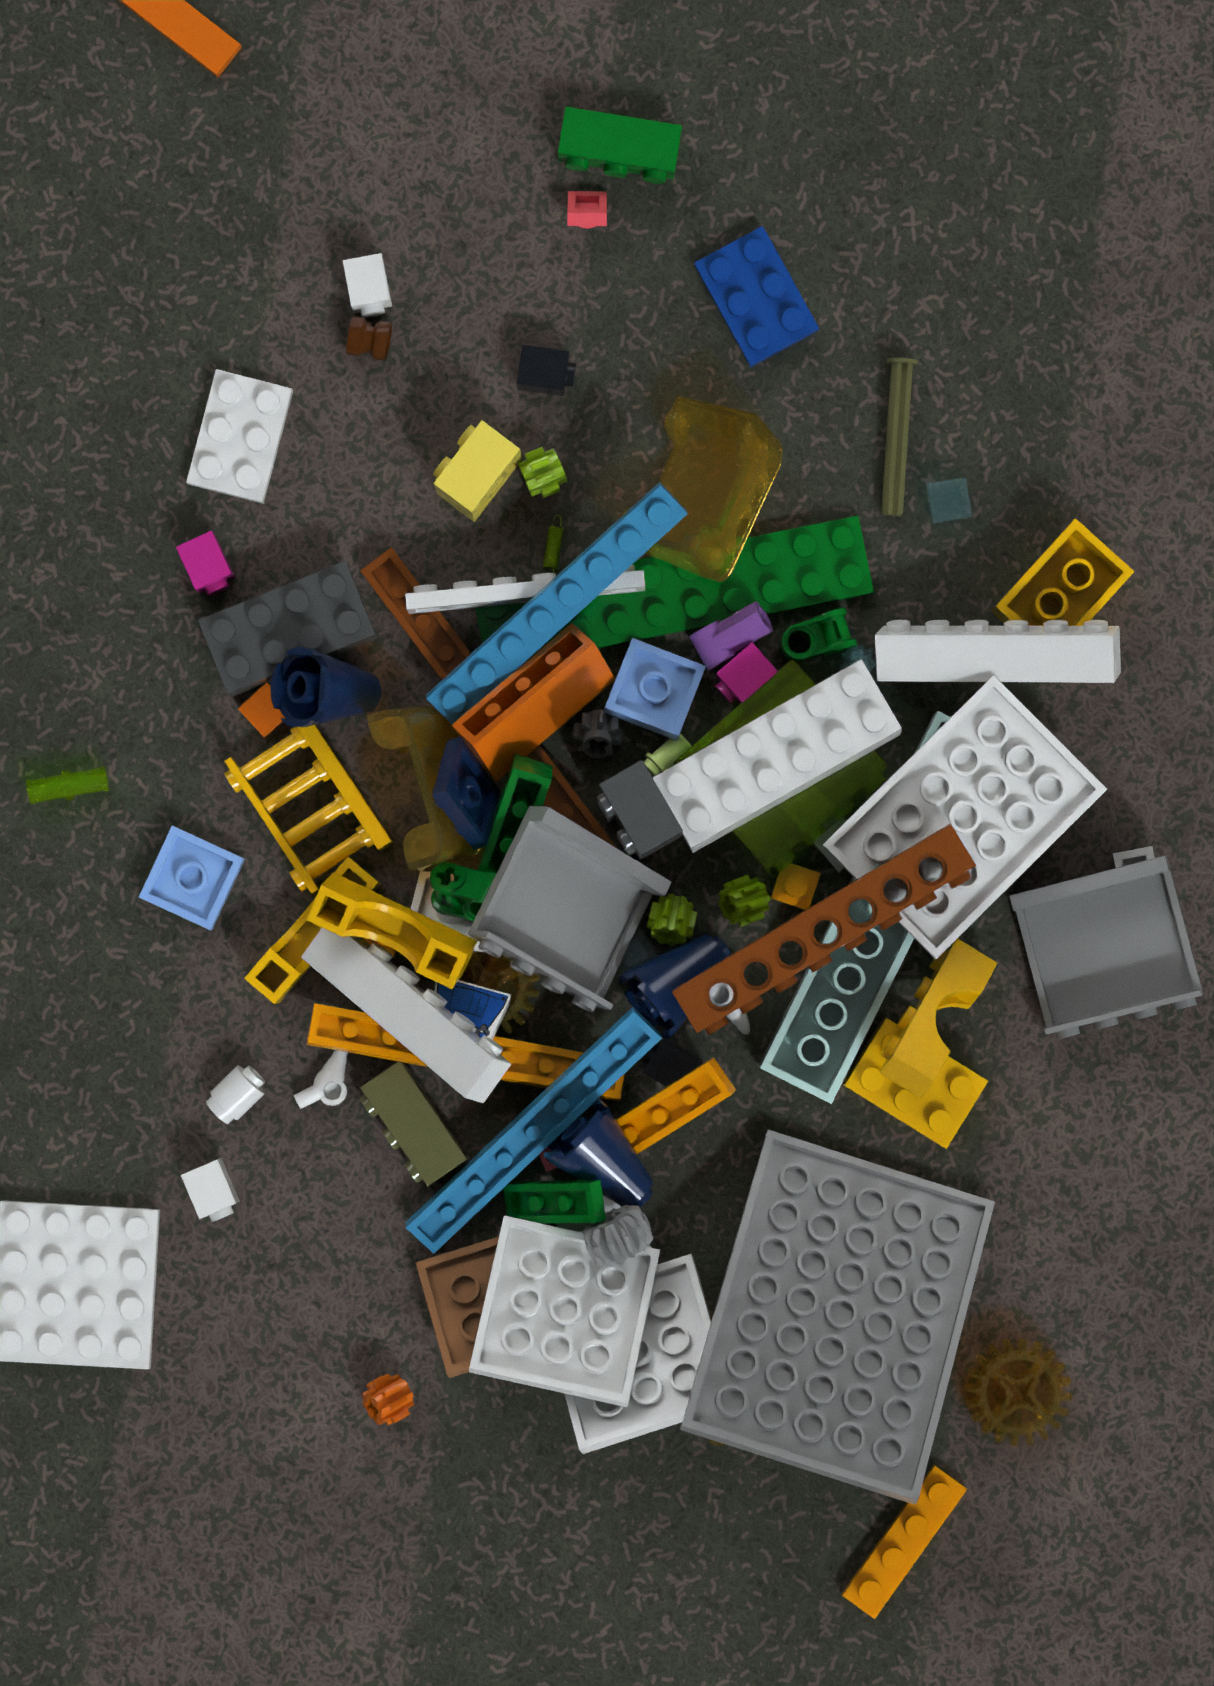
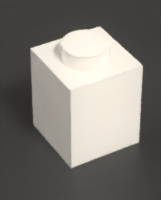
[343,253,392,318]
[181,1158,240,1222]

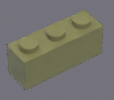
[359,1062,468,1187]

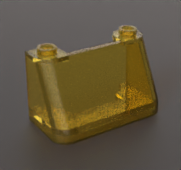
[619,396,783,582]
[366,705,483,874]

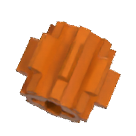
[362,1373,414,1426]

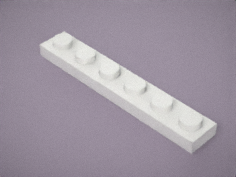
[405,565,645,614]

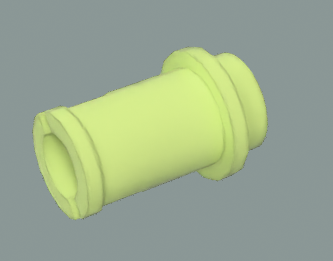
[644,734,693,777]

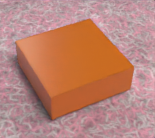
[238,682,285,738]

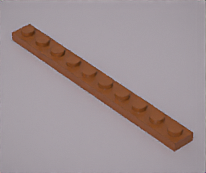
[360,547,618,849]

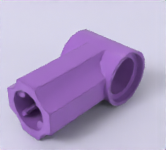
[689,602,774,672]

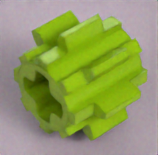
[518,447,567,498]
[718,875,771,927]
[647,894,698,946]

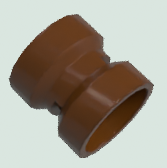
[346,315,392,361]

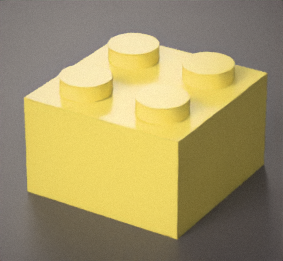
[433,420,522,523]

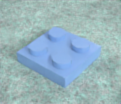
[604,638,706,740]
[139,826,245,931]

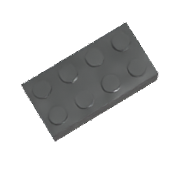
[198,561,378,697]
[596,760,683,861]

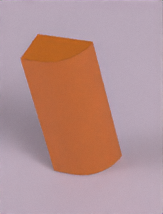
[452,623,616,782]

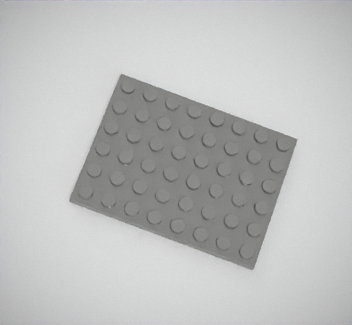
[680,1130,995,1505]

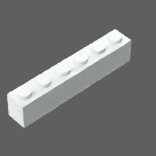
[875,620,1121,683]
[301,928,511,1103]

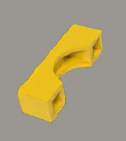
[244,857,381,1004]
[306,872,478,989]
[879,938,997,1098]

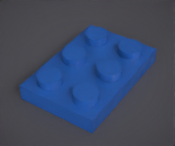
[694,226,819,368]

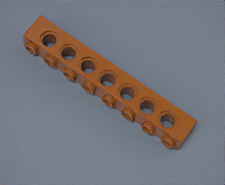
[672,824,976,1035]

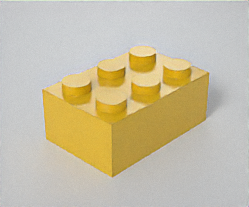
[991,518,1135,626]
[842,1017,988,1149]

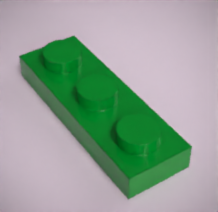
[503,1180,606,1223]

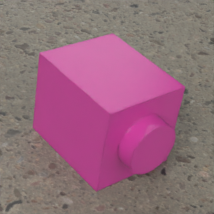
[176,530,235,596]
[715,642,778,706]

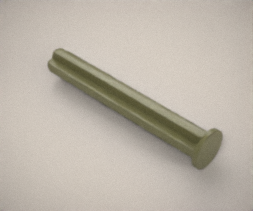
[881,358,918,517]

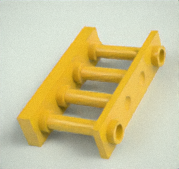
[224,725,393,895]

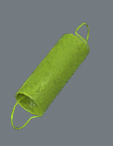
[543,515,564,573]

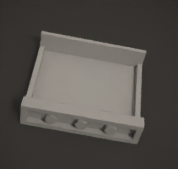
[467,806,671,1012]
[1010,855,1203,1039]

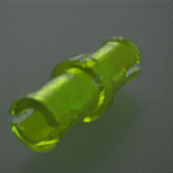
[26,766,110,805]

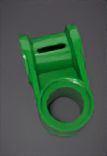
[778,607,858,663]
[430,862,496,922]

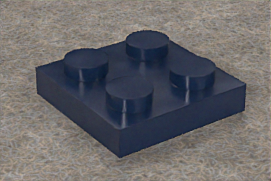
[432,737,500,850]

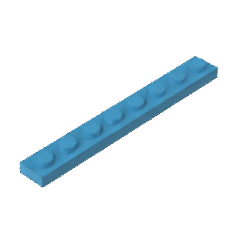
[426,482,688,724]
[405,1007,662,1254]

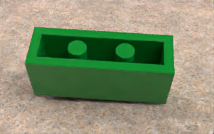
[558,106,682,184]
[477,754,553,874]

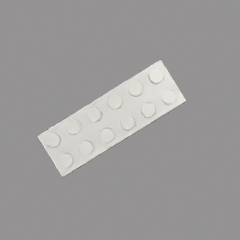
[653,659,902,853]

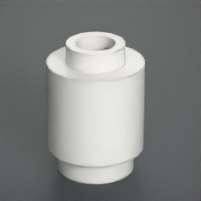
[206,1065,265,1124]

